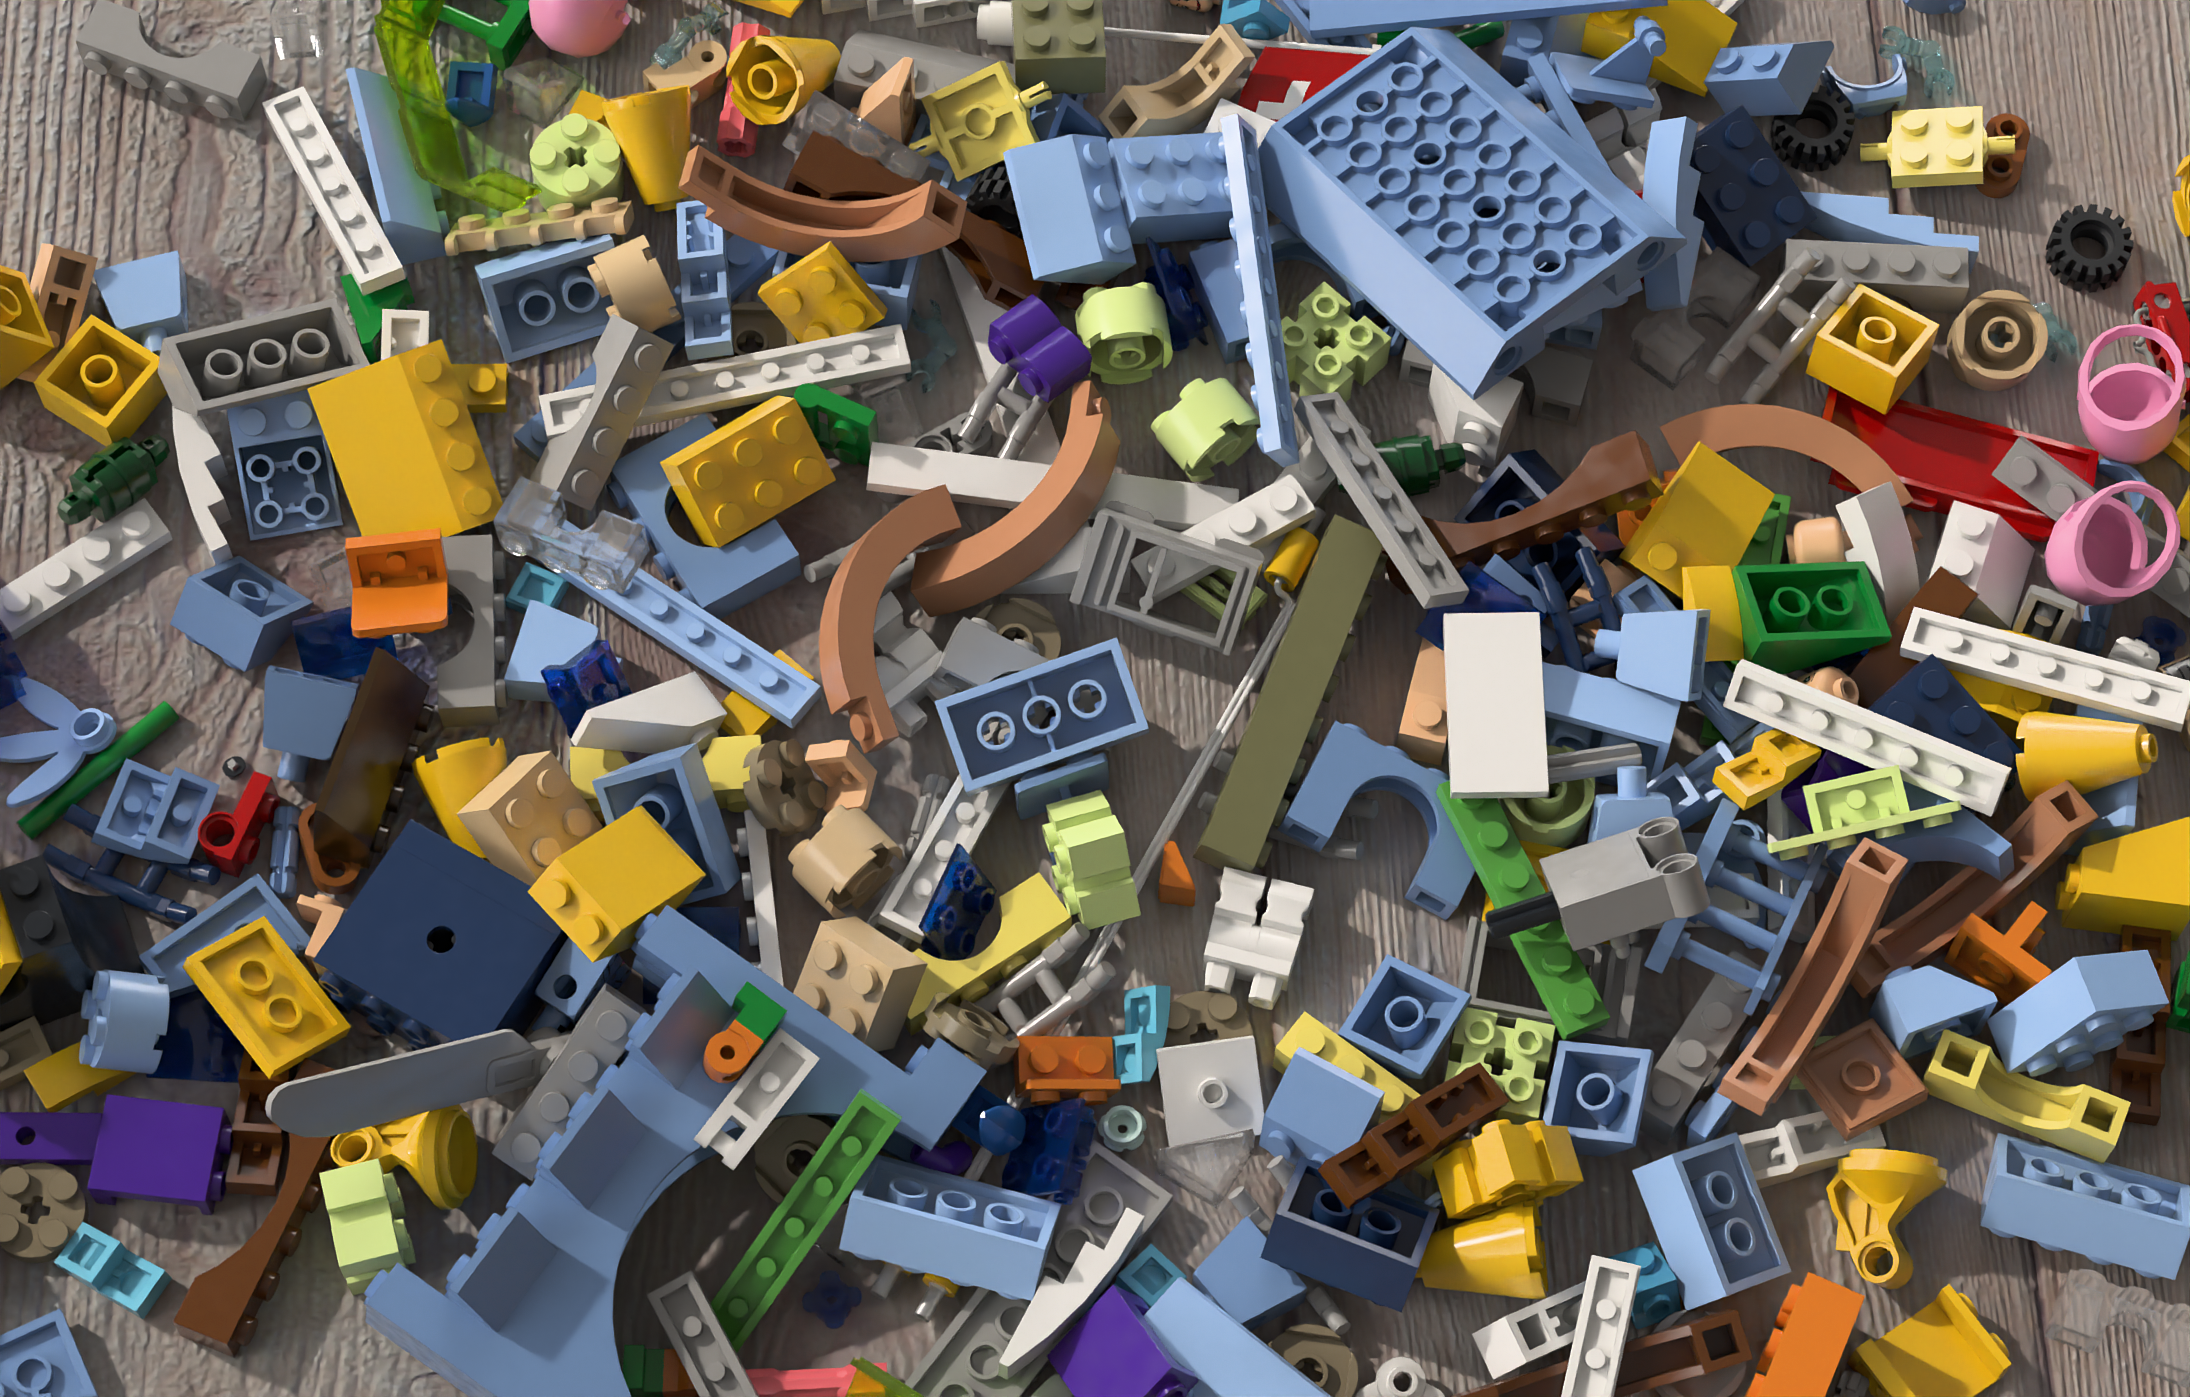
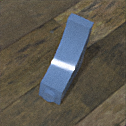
[1825,780,2014,881]

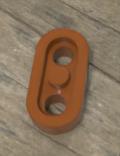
[1975,113,2030,198]
[298,803,360,895]

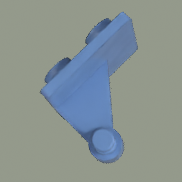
[1548,15,1666,111]
[1014,752,1109,866]

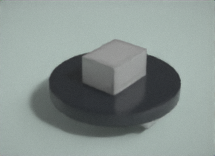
[222,756,246,777]

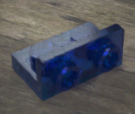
[291,606,399,681]
[541,640,633,739]

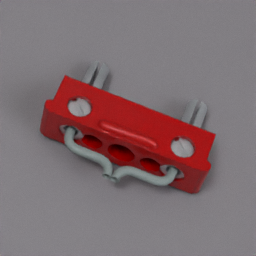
[2132,281,2190,403]

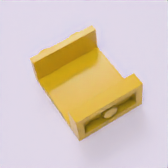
[1847,1284,2012,1397]

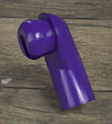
[910,1140,973,1176]

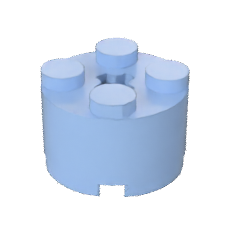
[79,969,169,1074]

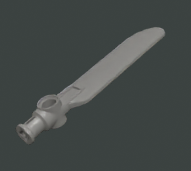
[265,1027,627,1137]

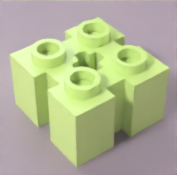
[1281,281,1391,403]
[1042,790,1141,930]
[1443,1007,1556,1125]
[319,1159,416,1295]

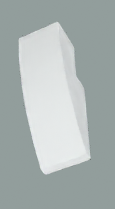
[1835,481,1920,627]

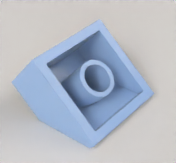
[1868,965,1998,1061]

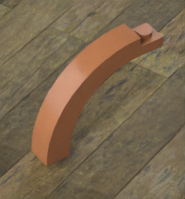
[678,145,967,262]
[910,380,1121,618]
[1660,404,1923,553]
[819,484,962,754]
[1850,780,2099,999]
[1717,837,1908,1116]

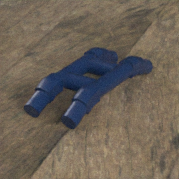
[1531,546,1629,685]
[41,803,221,925]

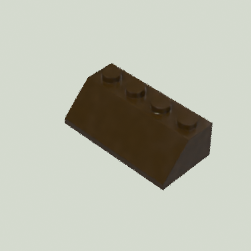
[314,647,435,869]

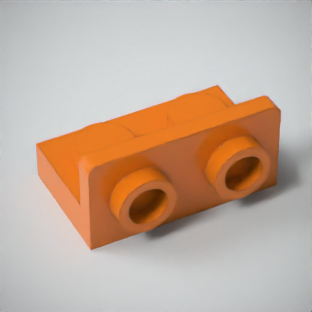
[1014,1036,1121,1106]

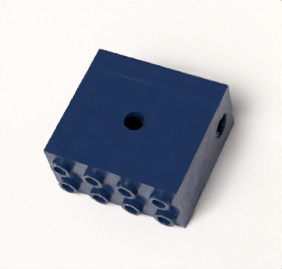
[312,819,568,1051]

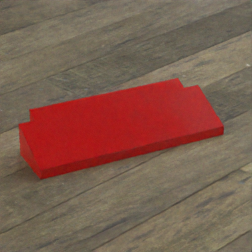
[1810,386,2099,542]

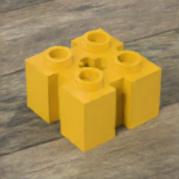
[1432,1119,1584,1219]

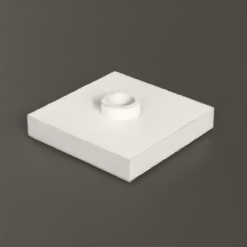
[1156,1036,1264,1148]

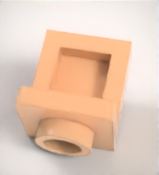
[805,740,877,814]
[296,894,346,973]

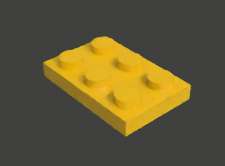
[182,916,351,1080]

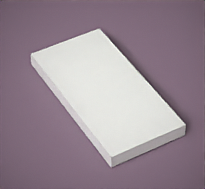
[1443,612,1549,799]

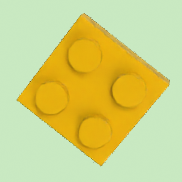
[758,241,888,344]

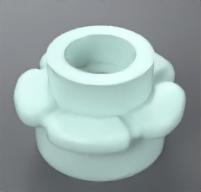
[1098,1105,1147,1152]

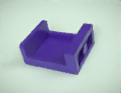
[87,1094,234,1215]
[1047,1285,1199,1397]

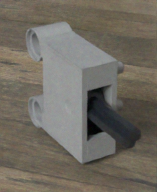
[1485,817,1710,959]

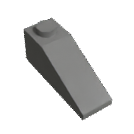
[2011,584,2078,645]

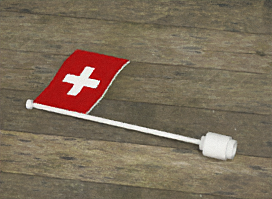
[977,0,1382,122]

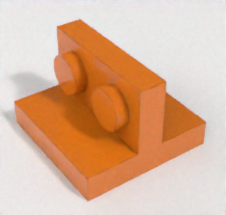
[1944,901,2052,1006]

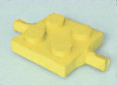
[909,61,1052,182]
[1860,106,2015,188]

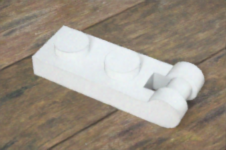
[693,1028,820,1170]

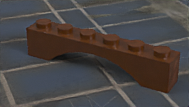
[783,130,1045,311]
[1381,430,1664,595]
[173,1058,337,1358]
[1448,1309,1753,1397]

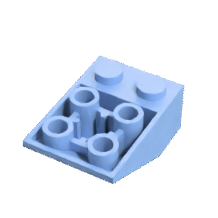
[227,390,343,541]

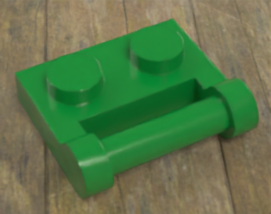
[794,383,879,467]

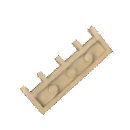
[445,197,635,256]

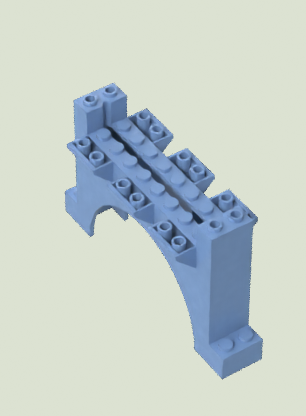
[364,905,987,1397]

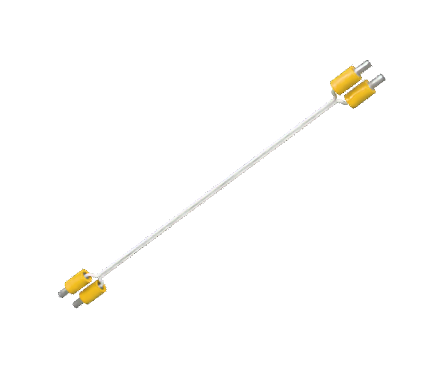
[870,506,1326,1322]

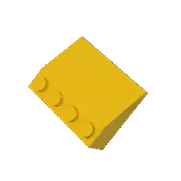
[307,339,507,537]

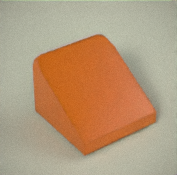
[1158,841,1196,907]

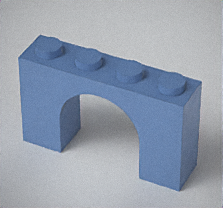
[1188,221,1381,364]
[606,413,801,620]
[1278,721,1475,920]

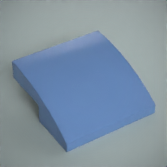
[91,758,220,864]

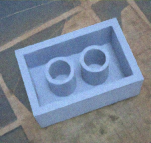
[1107,132,1234,244]
[1987,950,2169,1076]

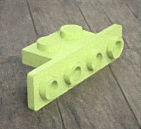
[1766,765,1962,861]

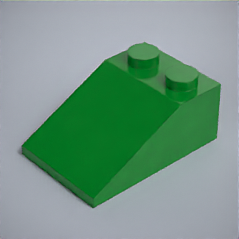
[1732,561,1892,674]

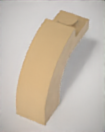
[1098,24,1255,138]

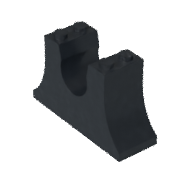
[0,855,146,1032]

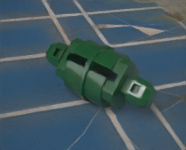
[57,434,170,525]
[1335,434,1466,499]

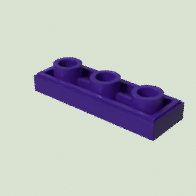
[0,1112,103,1165]

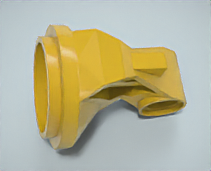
[331,1104,478,1210]
[1826,1149,1948,1289]

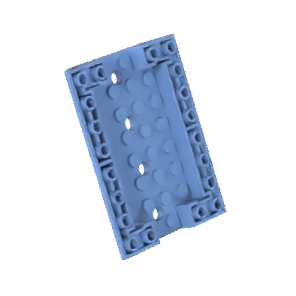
[1258,26,1687,400]

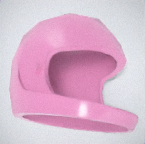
[529,0,631,58]
[2077,324,2187,465]
[2044,481,2180,606]

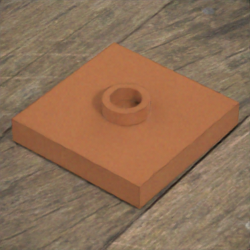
[1796,1018,1929,1142]

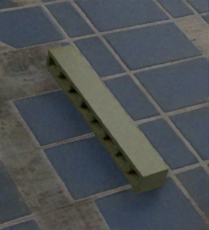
[1193,514,1388,873]

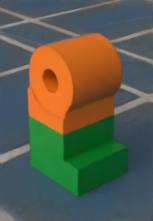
[702,981,787,1084]
[623,1345,700,1397]

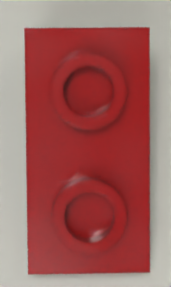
[198,771,280,878]

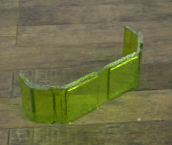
[374,0,542,213]

